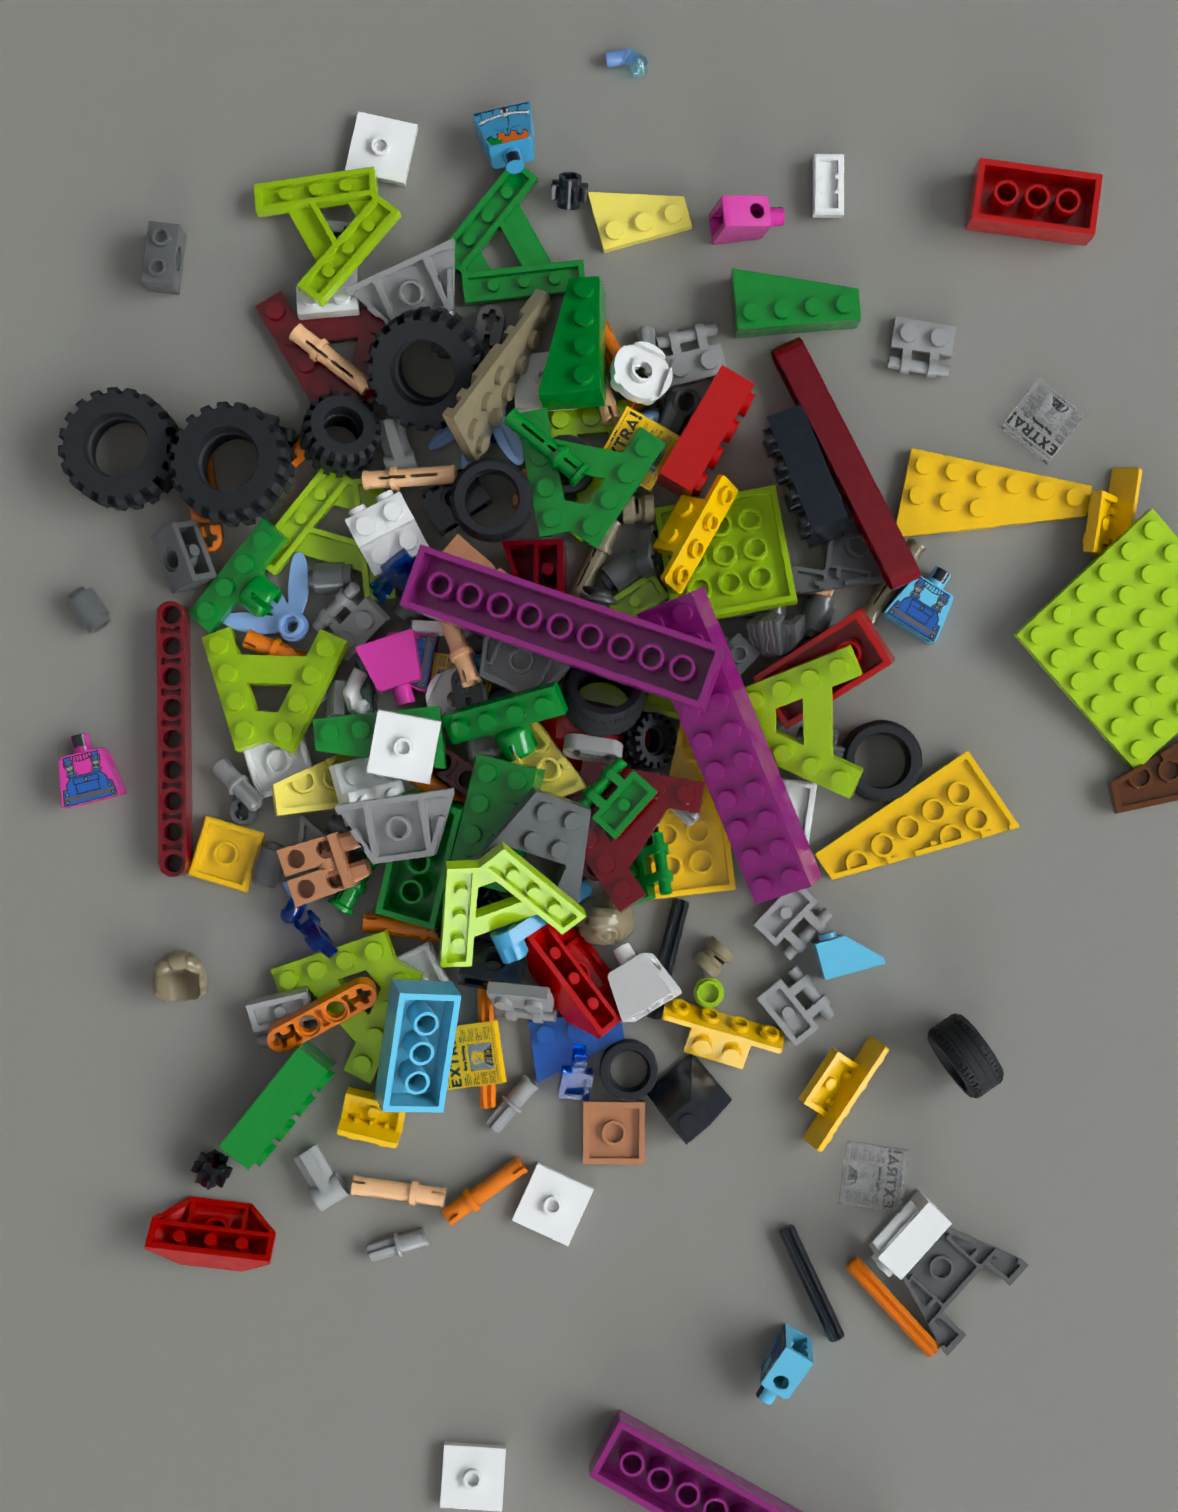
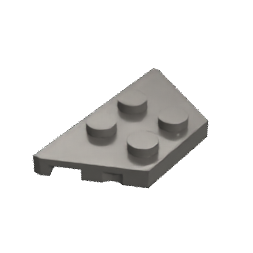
[345,238,455,325]
[334,787,455,864]

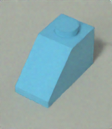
[812,930,886,980]

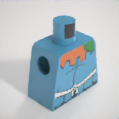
[473,101,535,174]

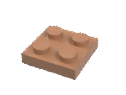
[583,1100,645,1165]

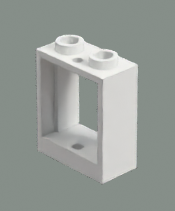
[869,1190,952,1280]

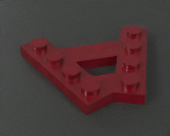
[255,291,386,406]
[566,761,706,913]

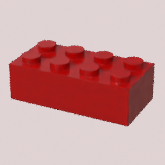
[965,158,1103,246]
[657,365,756,497]
[752,607,895,729]

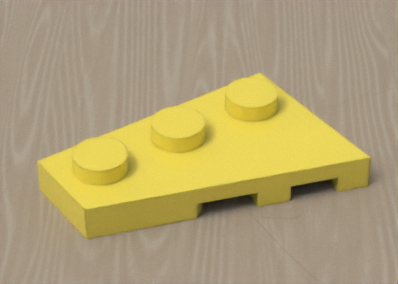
[587,192,692,253]
[513,722,588,798]
[271,754,362,817]

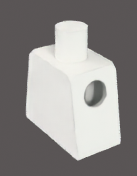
[608,943,682,1022]

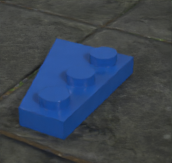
[528,1015,624,1083]

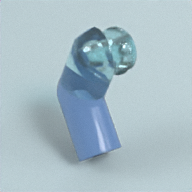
[605,48,648,77]

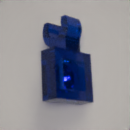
[369,547,415,603]
[294,909,338,958]
[557,1045,594,1101]

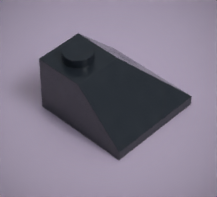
[647,1054,732,1145]

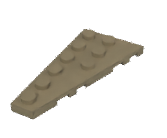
[442,289,554,462]

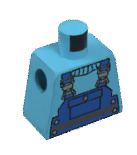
[881,566,954,645]
[756,1323,814,1405]

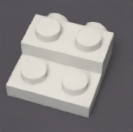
[345,490,429,578]
[329,758,405,827]

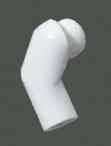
[343,668,370,715]

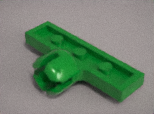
[188,519,289,633]
[441,681,568,761]

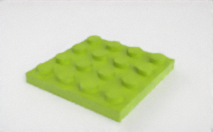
[654,485,798,619]

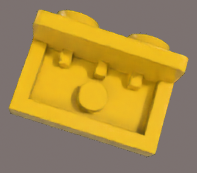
[336,1086,406,1148]

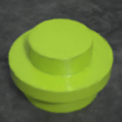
[693,977,724,1008]

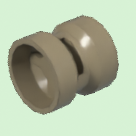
[623,493,654,525]
[692,935,736,979]

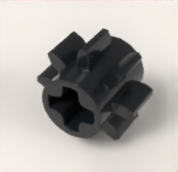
[550,172,588,210]
[191,1149,233,1190]

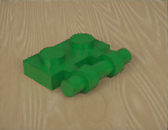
[578,756,658,839]
[629,832,673,906]

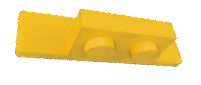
[1082,467,1142,557]
[653,474,738,595]
[662,999,785,1069]
[798,1036,889,1152]

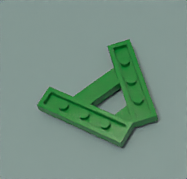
[449,167,585,306]
[520,408,666,549]

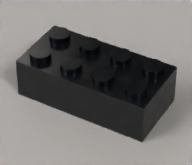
[762,404,848,549]

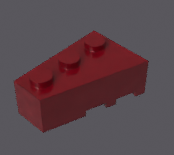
[501,539,567,594]

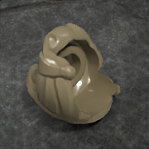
[575,892,634,946]
[152,950,207,1002]

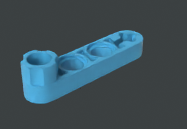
[490,876,592,964]

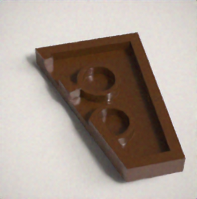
[1107,741,1178,814]

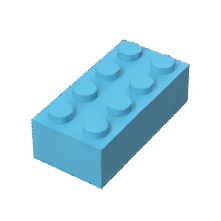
[374,979,461,1113]

